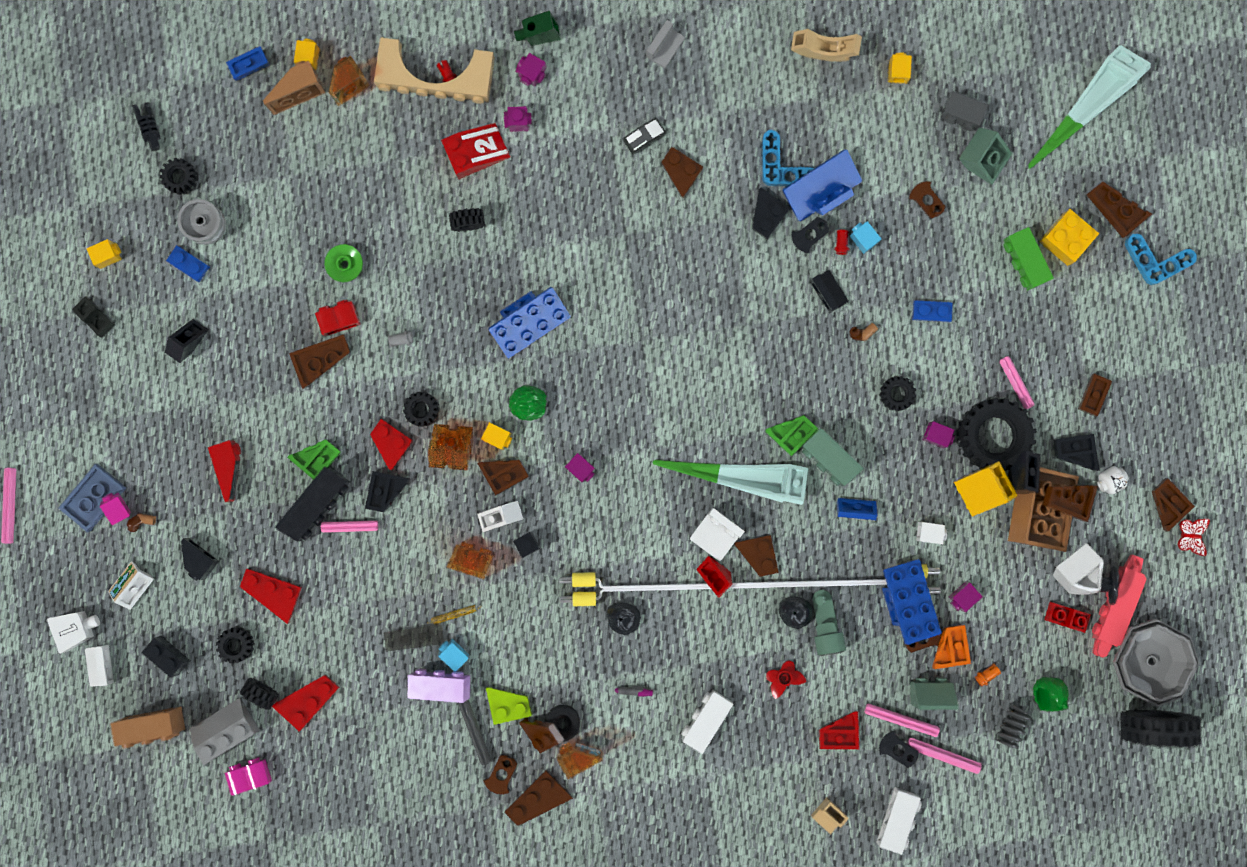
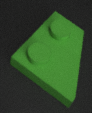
[764,415,818,456]
[287,439,341,480]

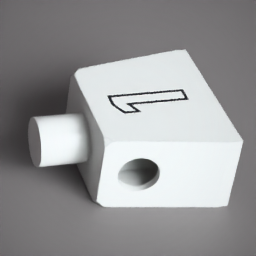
[47,611,100,654]

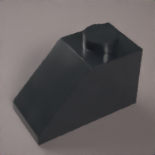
[164,319,209,363]
[1008,451,1040,494]
[181,538,219,581]

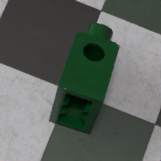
[514,11,561,46]

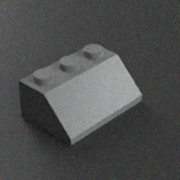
[190,697,260,765]

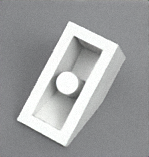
[477,501,523,532]

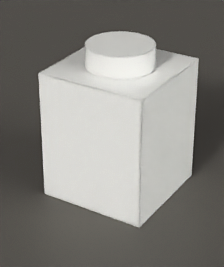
[916,522,947,544]

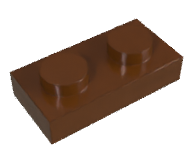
[1078,374,1112,417]

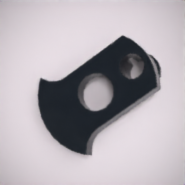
[792,217,830,253]
[879,730,919,768]

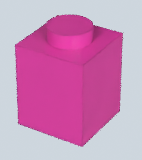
[100,492,131,525]

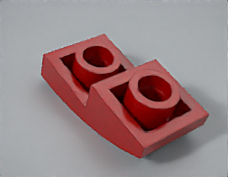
[1044,602,1091,633]

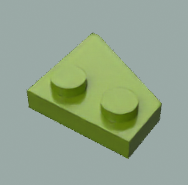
[486,687,532,725]

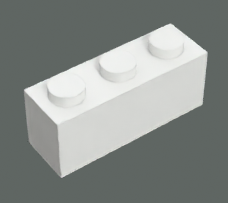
[681,689,734,754]
[876,787,921,855]

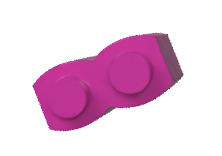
[225,757,272,796]

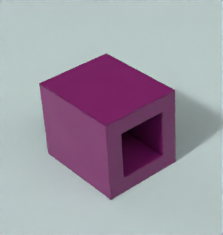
[922,421,955,448]
[565,453,595,483]
[948,581,983,612]

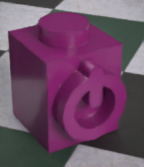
[515,53,546,87]
[504,106,532,132]

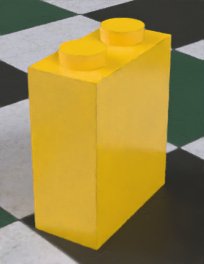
[954,461,1018,517]

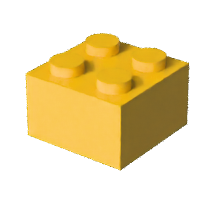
[1039,209,1099,266]

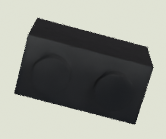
[141,636,191,678]

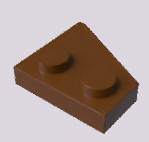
[661,147,703,198]
[519,718,564,753]

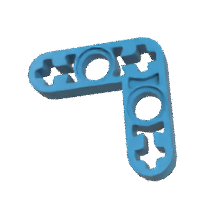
[762,130,814,186]
[1125,234,1197,285]

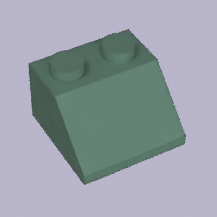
[959,127,1012,185]
[910,677,958,710]

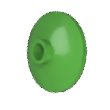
[324,244,363,282]

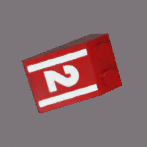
[441,123,510,180]

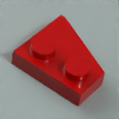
[370,419,413,471]
[819,711,859,750]

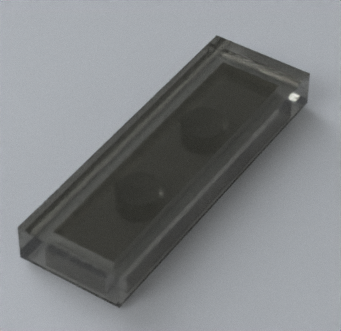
[384,624,444,652]

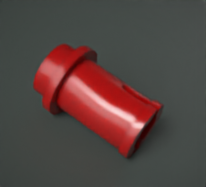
[437,60,457,82]
[834,230,850,255]

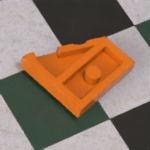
[932,625,971,669]

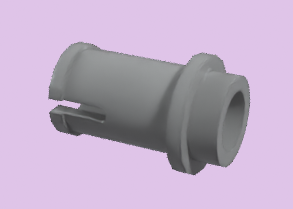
[388,330,414,347]

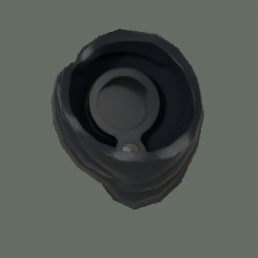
[779,596,813,629]
[606,602,641,635]

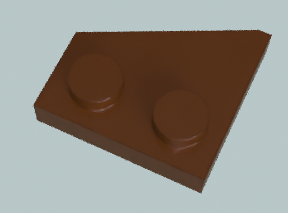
[477,460,529,496]
[1151,478,1195,532]
[734,535,779,577]

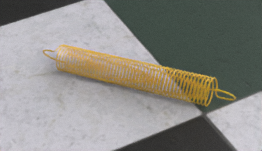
[427,605,482,625]

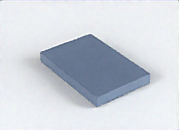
[58,464,126,532]

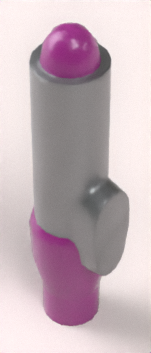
[615,686,653,697]

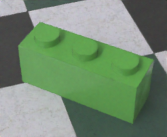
[1003,227,1054,291]

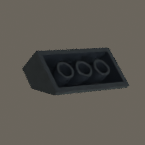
[275,466,350,542]

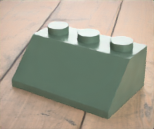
[801,428,864,486]

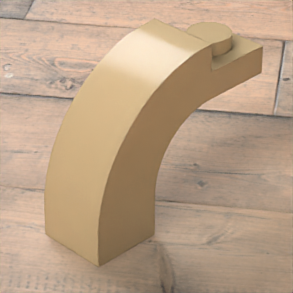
[791,29,862,61]

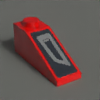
[207,440,241,502]

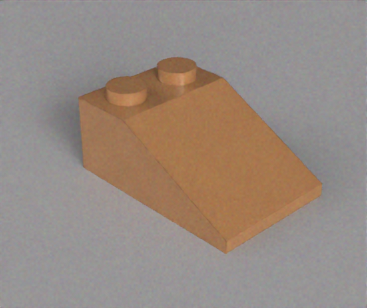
[263,61,326,115]

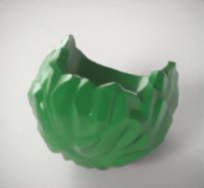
[509,385,547,421]
[1033,677,1068,712]

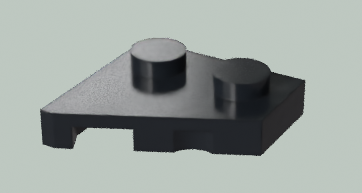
[752,187,790,240]
[1054,434,1100,471]
[365,471,410,512]

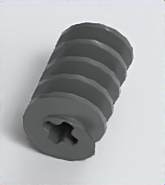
[994,704,1032,749]

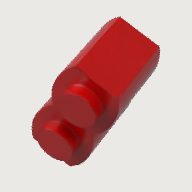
[315,300,361,337]

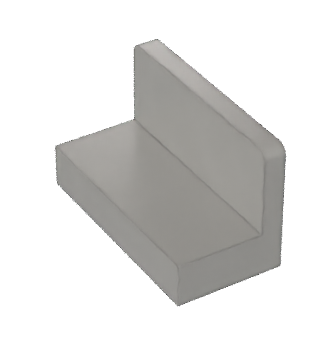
[646,20,685,68]

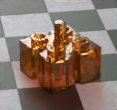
[428,424,473,471]

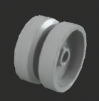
[177,199,226,245]

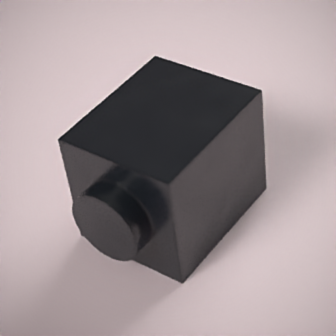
[513,532,540,558]

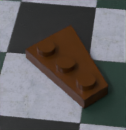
[1086,181,1152,238]
[289,334,351,389]
[1042,485,1098,522]
[504,770,573,826]

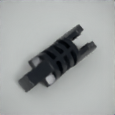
[132,102,161,152]

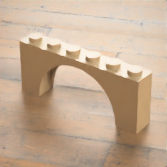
[374,37,495,104]

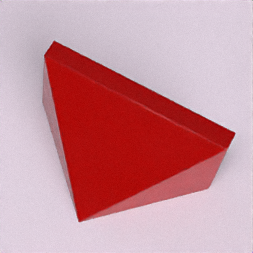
[696,556,732,598]

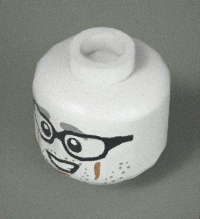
[1097,466,1129,495]

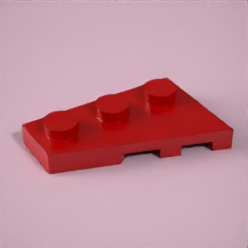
[240,568,302,624]
[272,674,340,732]

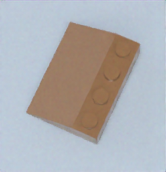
[1008,467,1079,552]

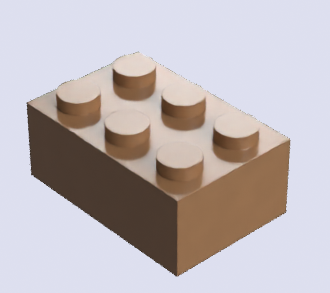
[110,706,185,749]

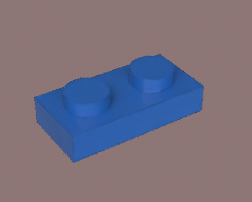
[226,46,270,81]
[166,245,210,282]
[912,300,953,322]
[837,498,877,520]

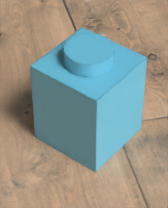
[849,221,881,254]
[438,639,469,672]

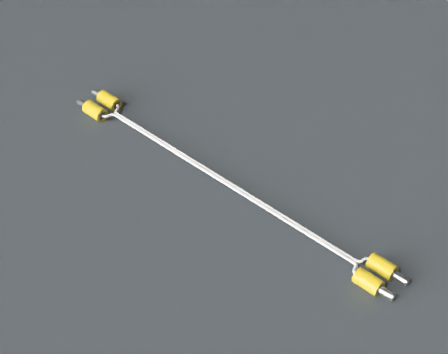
[559,564,941,607]

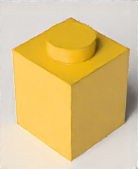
[294,39,320,70]
[888,52,912,84]
[86,239,122,269]
[481,422,512,450]

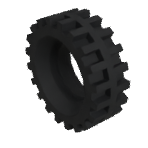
[957,398,1037,471]
[1120,710,1201,748]

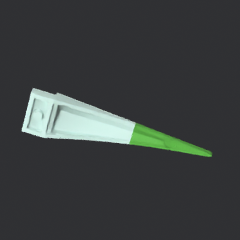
[1028,45,1151,169]
[652,460,808,505]

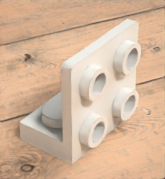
[690,508,745,561]

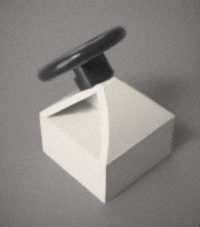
[1053,543,1119,605]

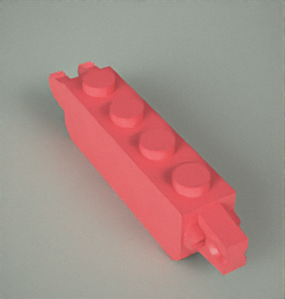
[1092,555,1147,658]

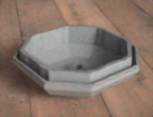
[1113,619,1200,707]

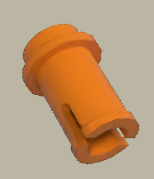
[975,663,1001,686]

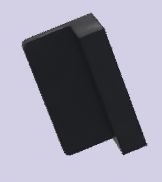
[810,270,849,314]

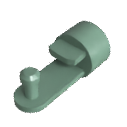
[813,590,846,656]

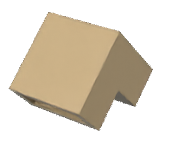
[811,797,849,834]

